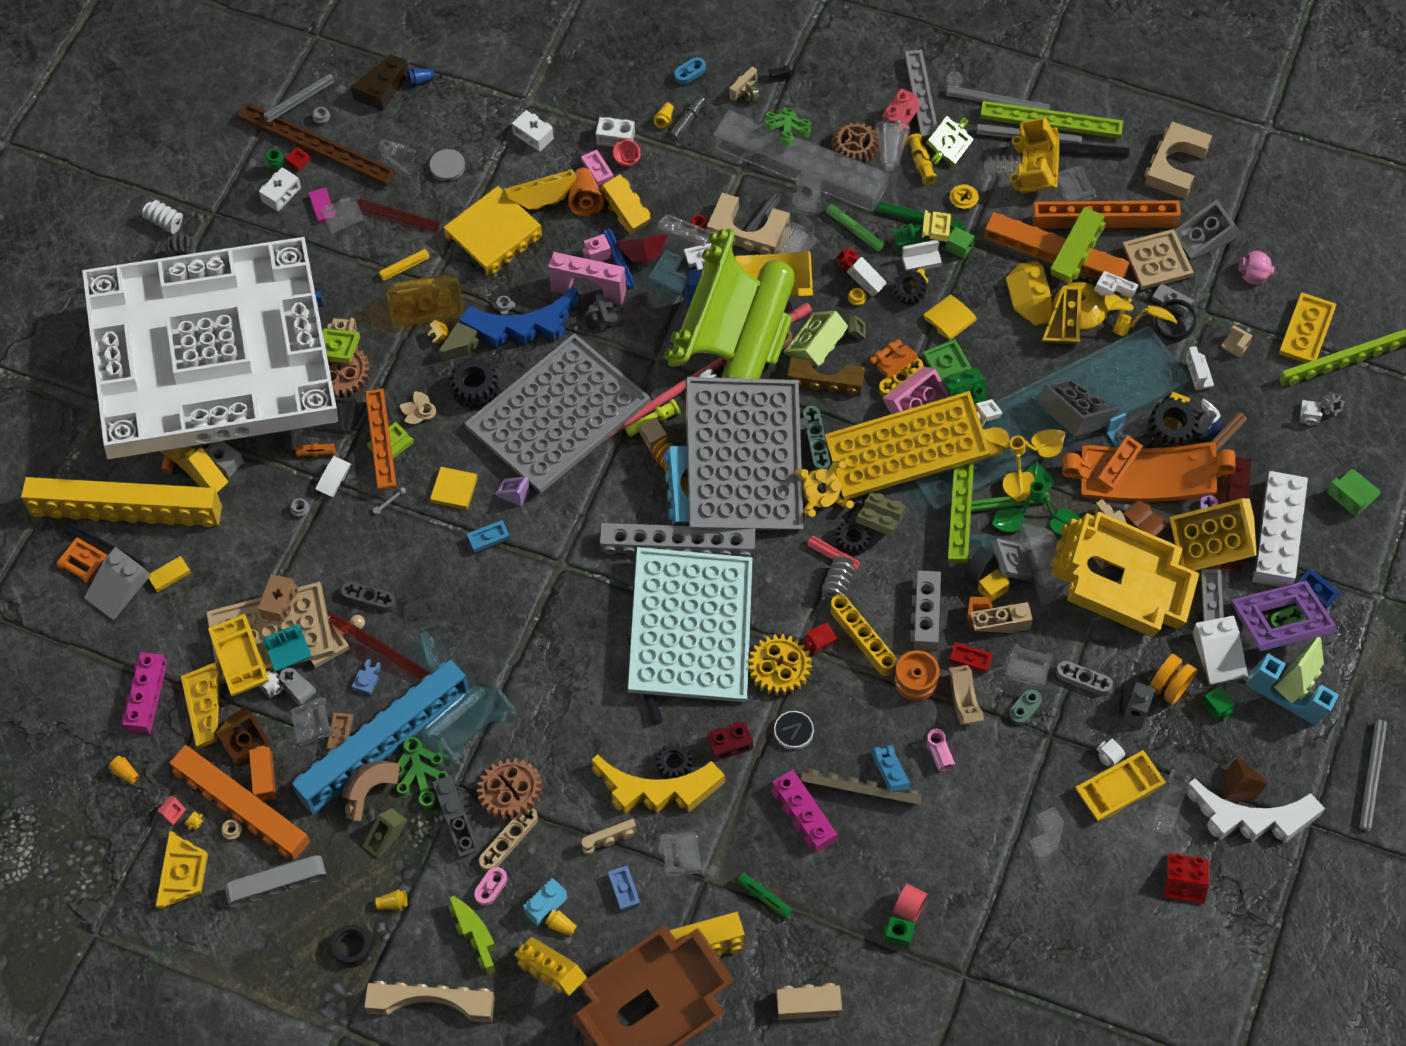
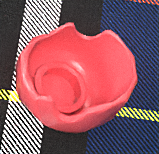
[613,139,641,167]

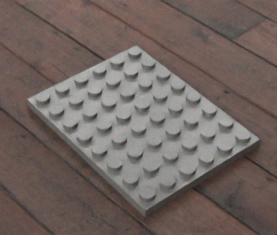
[465,333,651,494]
[685,377,803,531]

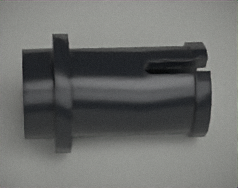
[768,64,791,81]

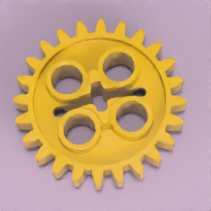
[748,634,812,696]

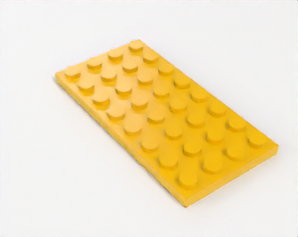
[825,391,991,500]

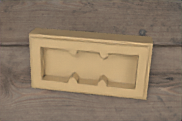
[730,66,757,101]

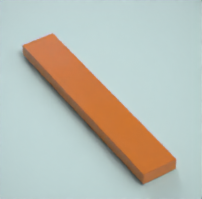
[365,389,397,492]

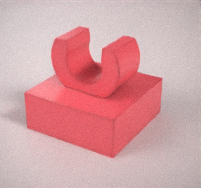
[158,795,186,825]

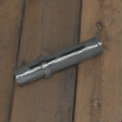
[668,96,706,141]

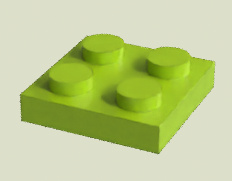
[322,328,360,364]

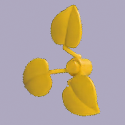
[1104,291,1177,336]
[983,428,1066,502]

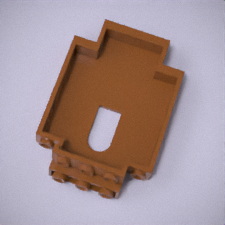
[571,924,734,1046]

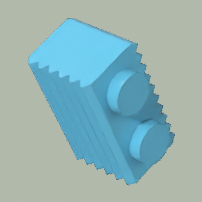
[524,878,567,927]

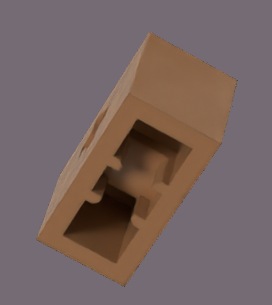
[258,574,298,622]

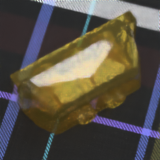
[386,274,465,328]

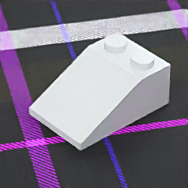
[1192,616,1248,686]

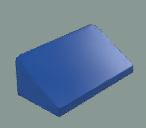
[1297,568,1341,608]

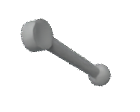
[373,487,406,515]

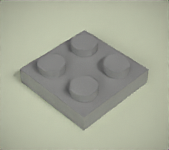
[991,538,1033,581]

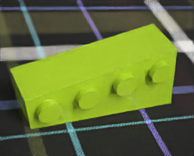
[1051,207,1106,284]

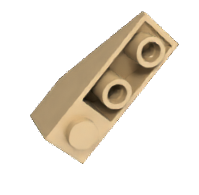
[970,602,1033,633]

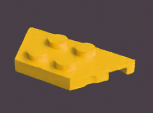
[156,831,208,909]

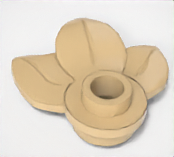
[400,391,436,425]

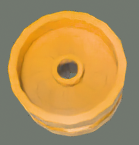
[1149,654,1197,705]

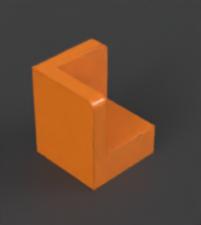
[967,597,993,627]

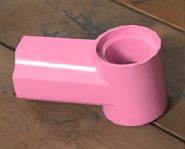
[926,729,955,771]

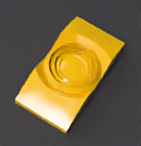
[208,614,269,697]
[1075,750,1166,822]

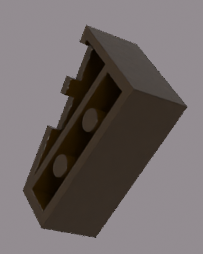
[350,54,408,111]

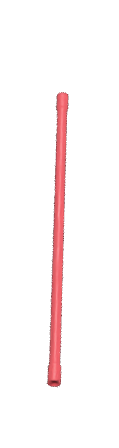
[603,302,812,442]

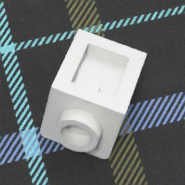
[975,399,1002,427]
[1300,400,1322,426]

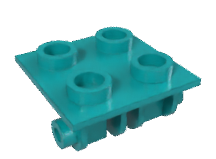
[262,623,312,672]

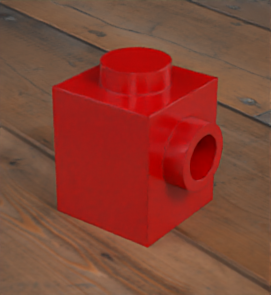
[803,622,837,655]

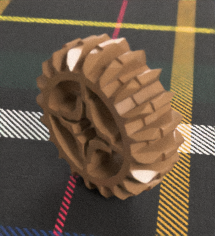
[831,121,879,166]

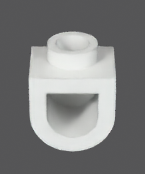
[258,671,283,699]
[1097,739,1125,767]

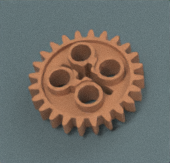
[328,347,370,399]
[477,758,543,820]

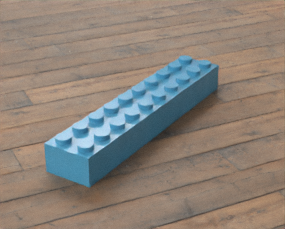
[292,660,470,815]

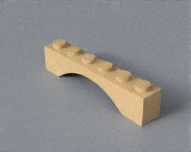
[364,981,495,1023]

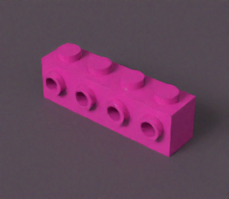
[121,652,167,735]
[771,770,837,853]

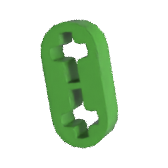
[1269,606,1305,629]

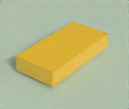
[148,556,191,592]

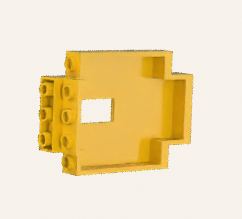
[1050,511,1199,637]

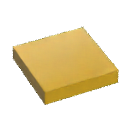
[430,467,478,510]

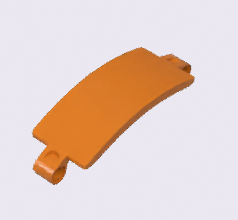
[1062,442,1236,502]

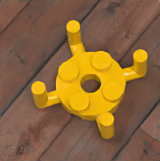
[795,460,854,517]

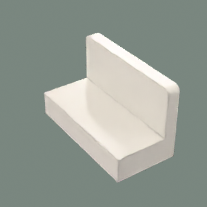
[902,240,942,271]
[847,257,886,297]

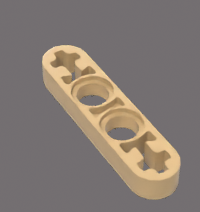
[479,807,538,872]

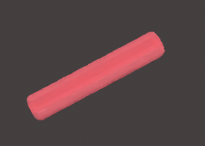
[807,536,860,571]

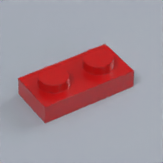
[949,642,993,673]

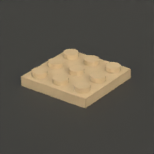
[1122,229,1194,290]

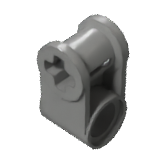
[280,668,316,706]

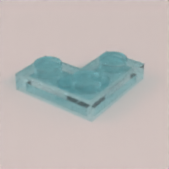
[649,250,687,295]

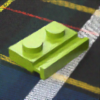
[367,422,414,459]

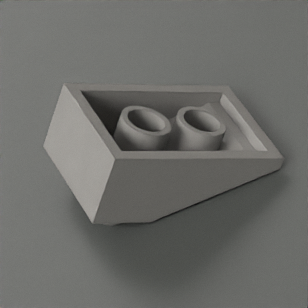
[1174,200,1242,259]
[84,547,151,620]

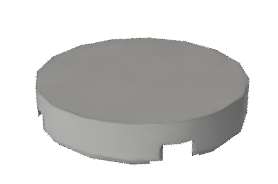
[429,149,465,181]

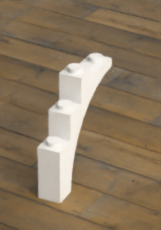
[1186,779,1325,843]

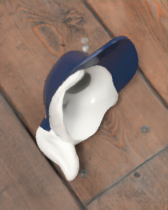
[1193,399,1224,442]

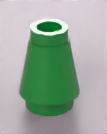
[265,149,283,173]

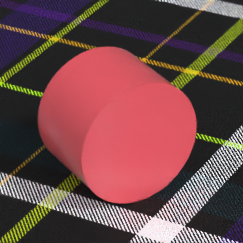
[893,884,928,923]

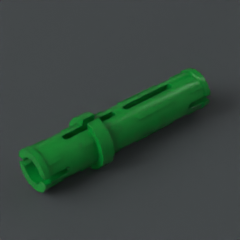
[737,872,794,920]

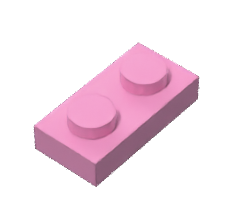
[581,150,614,186]

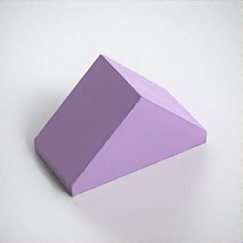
[495,476,530,506]

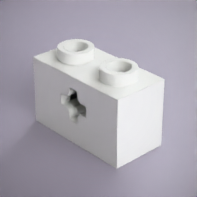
[512,110,554,152]
[259,168,301,212]

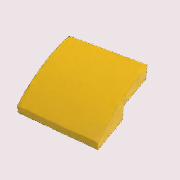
[923,295,977,340]

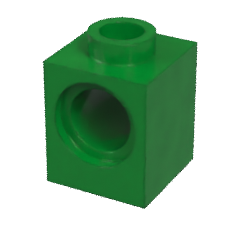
[1202,686,1235,722]
[882,917,915,949]

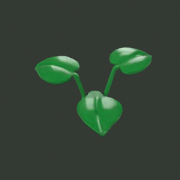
[992,461,1081,536]

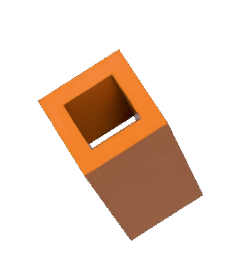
[249,746,276,801]

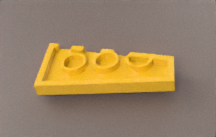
[181,662,220,748]

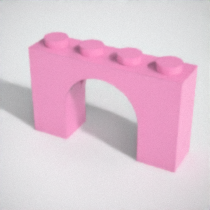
[549,252,626,306]

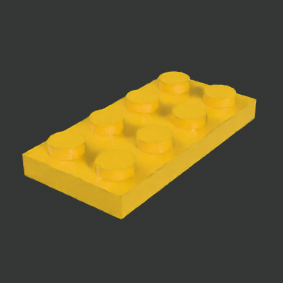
[1279,292,1337,363]

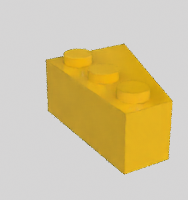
[600,174,651,235]

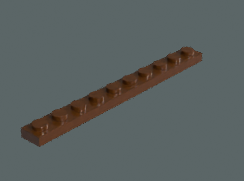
[237,102,396,187]

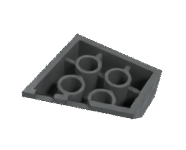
[1037,378,1120,436]

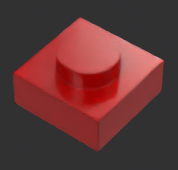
[285,147,311,171]

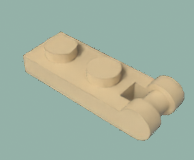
[582,819,637,855]

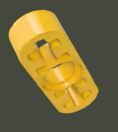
[879,358,923,397]

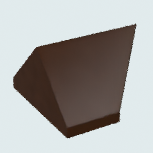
[1223,757,1269,803]

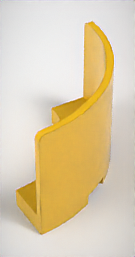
[734,251,813,297]

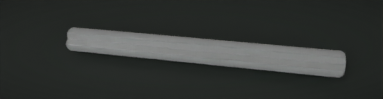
[946,86,1050,110]
[976,124,1082,144]
[1359,720,1387,831]

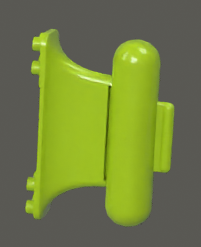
[664,228,795,379]

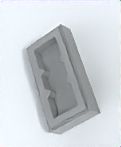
[1152,283,1193,316]

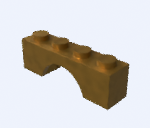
[787,357,865,396]

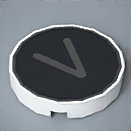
[774,711,814,750]

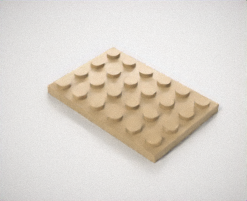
[207,582,335,684]

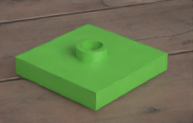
[922,339,972,380]

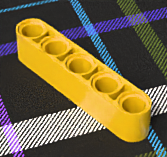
[831,595,896,676]

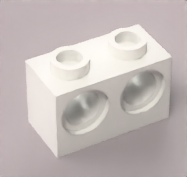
[596,117,635,147]

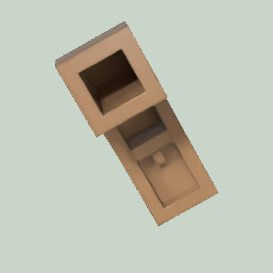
[342,761,400,821]

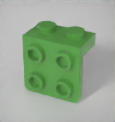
[1327,469,1380,517]

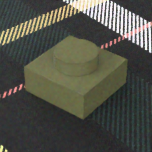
[848,315,866,341]

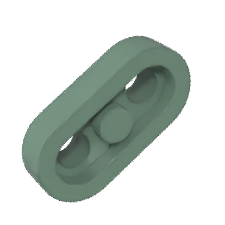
[1009,690,1042,725]

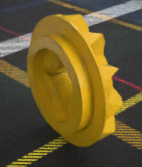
[950,185,979,211]

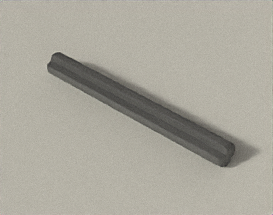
[263,74,335,123]

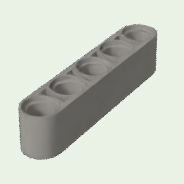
[224,856,327,907]

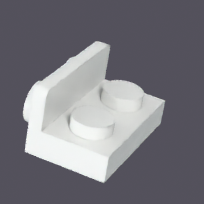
[1186,346,1214,390]

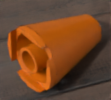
[568,168,604,217]

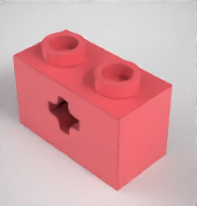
[882,88,921,133]

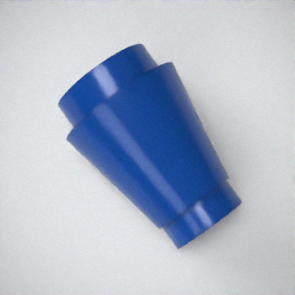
[407,68,434,86]

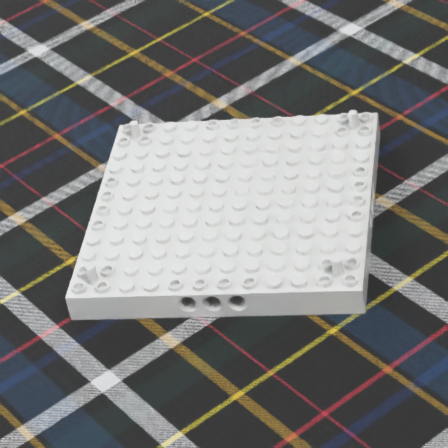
[82,237,339,459]

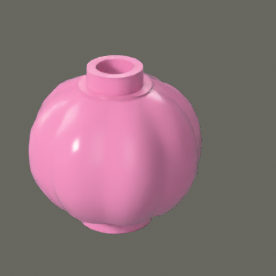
[1238,251,1274,285]

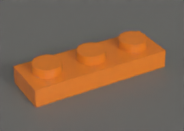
[1096,435,1143,491]

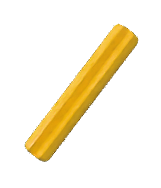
[379,249,430,281]

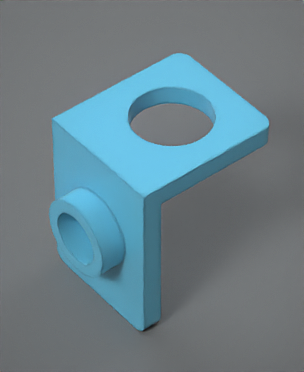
[1106,413,1130,448]

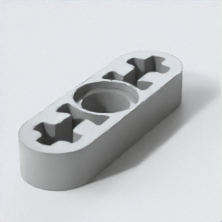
[1056,661,1113,696]

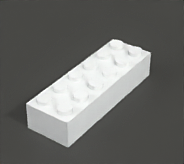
[1252,471,1308,587]

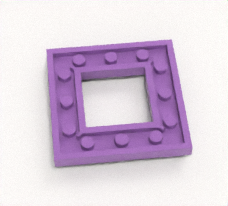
[1232,581,1336,651]

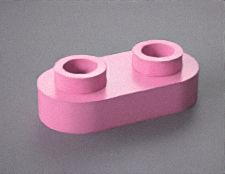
[474,867,507,906]

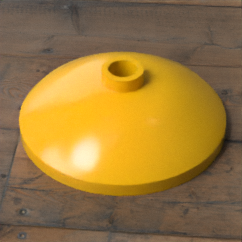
[1053,282,1108,331]

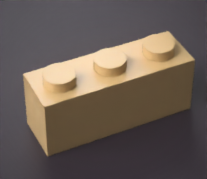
[777,983,842,1020]

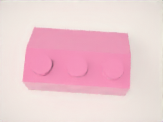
[882,366,950,414]

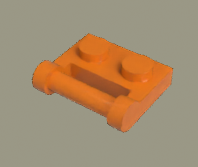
[57,537,108,585]

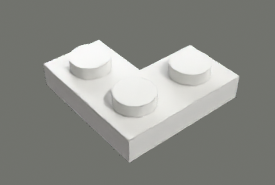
[1094,271,1138,298]

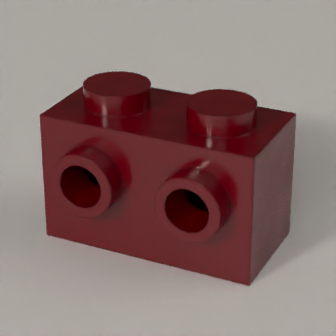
[707,721,753,762]

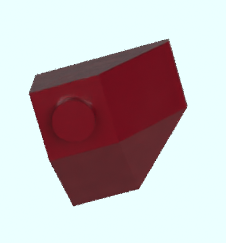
[616,234,667,264]

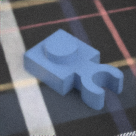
[352,659,381,696]

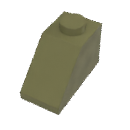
[439,322,479,361]
[363,808,407,858]

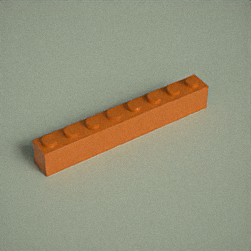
[1032,200,1181,229]
[984,212,1129,281]
[170,745,310,860]

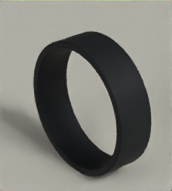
[1155,299,1196,341]

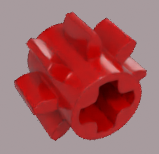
[836,247,859,271]

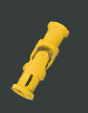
[907,133,937,185]

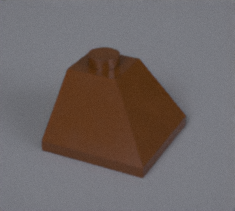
[216,707,270,766]

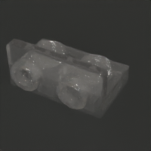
[319,196,364,234]

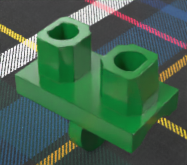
[893,223,929,250]

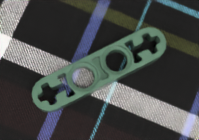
[803,406,830,470]

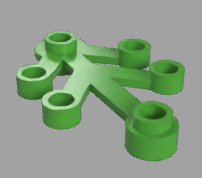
[764,108,811,147]
[397,737,448,809]

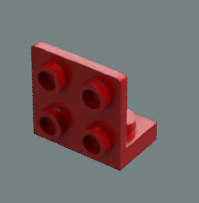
[1163,853,1209,904]

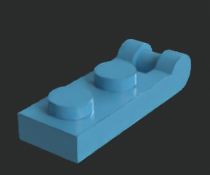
[872,745,910,792]

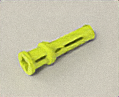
[625,399,681,437]

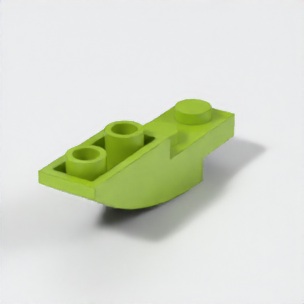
[448,896,496,975]

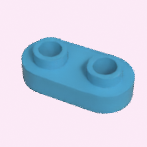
[675,57,706,84]

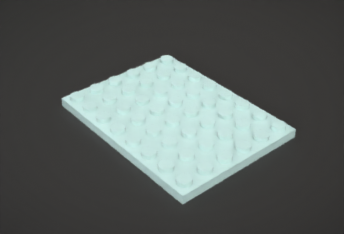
[628,547,752,702]

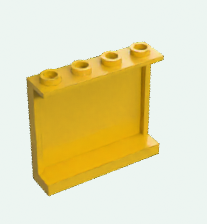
[444,186,542,277]

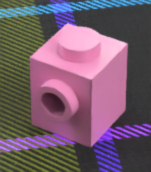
[582,234,611,262]

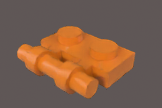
[869,339,918,378]

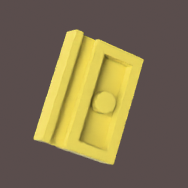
[922,210,951,242]

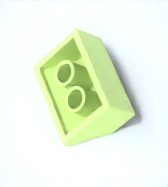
[783,311,849,366]
[1274,637,1324,703]

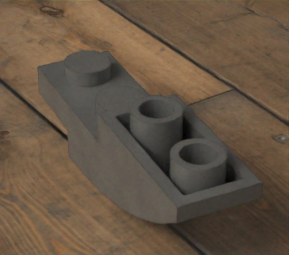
[432,775,479,857]

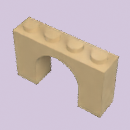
[1144,122,1212,199]
[707,193,790,255]

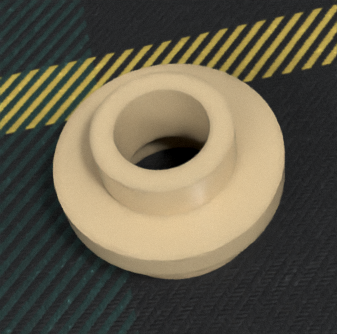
[221,820,242,840]

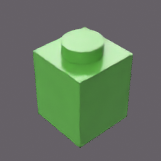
[945,227,975,259]

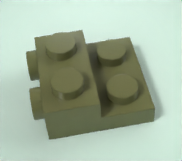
[856,492,906,536]

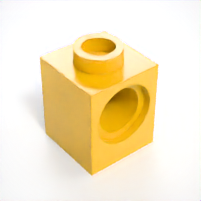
[977,569,1009,603]

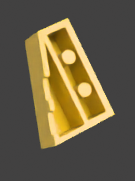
[1042,285,1082,344]

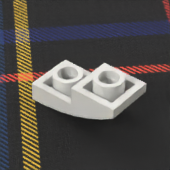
[316,456,351,498]

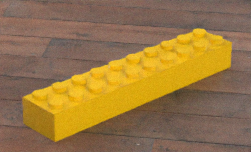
[21,477,222,527]

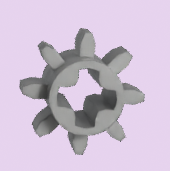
[1320,392,1345,416]

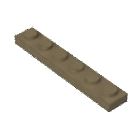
[801,768,922,805]

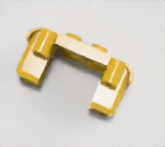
[1009,118,1059,194]

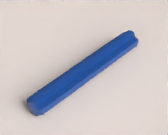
[603,229,635,289]

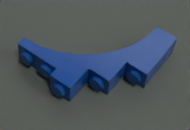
[459,287,580,349]

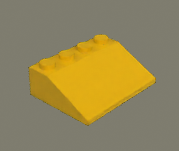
[1169,498,1257,571]

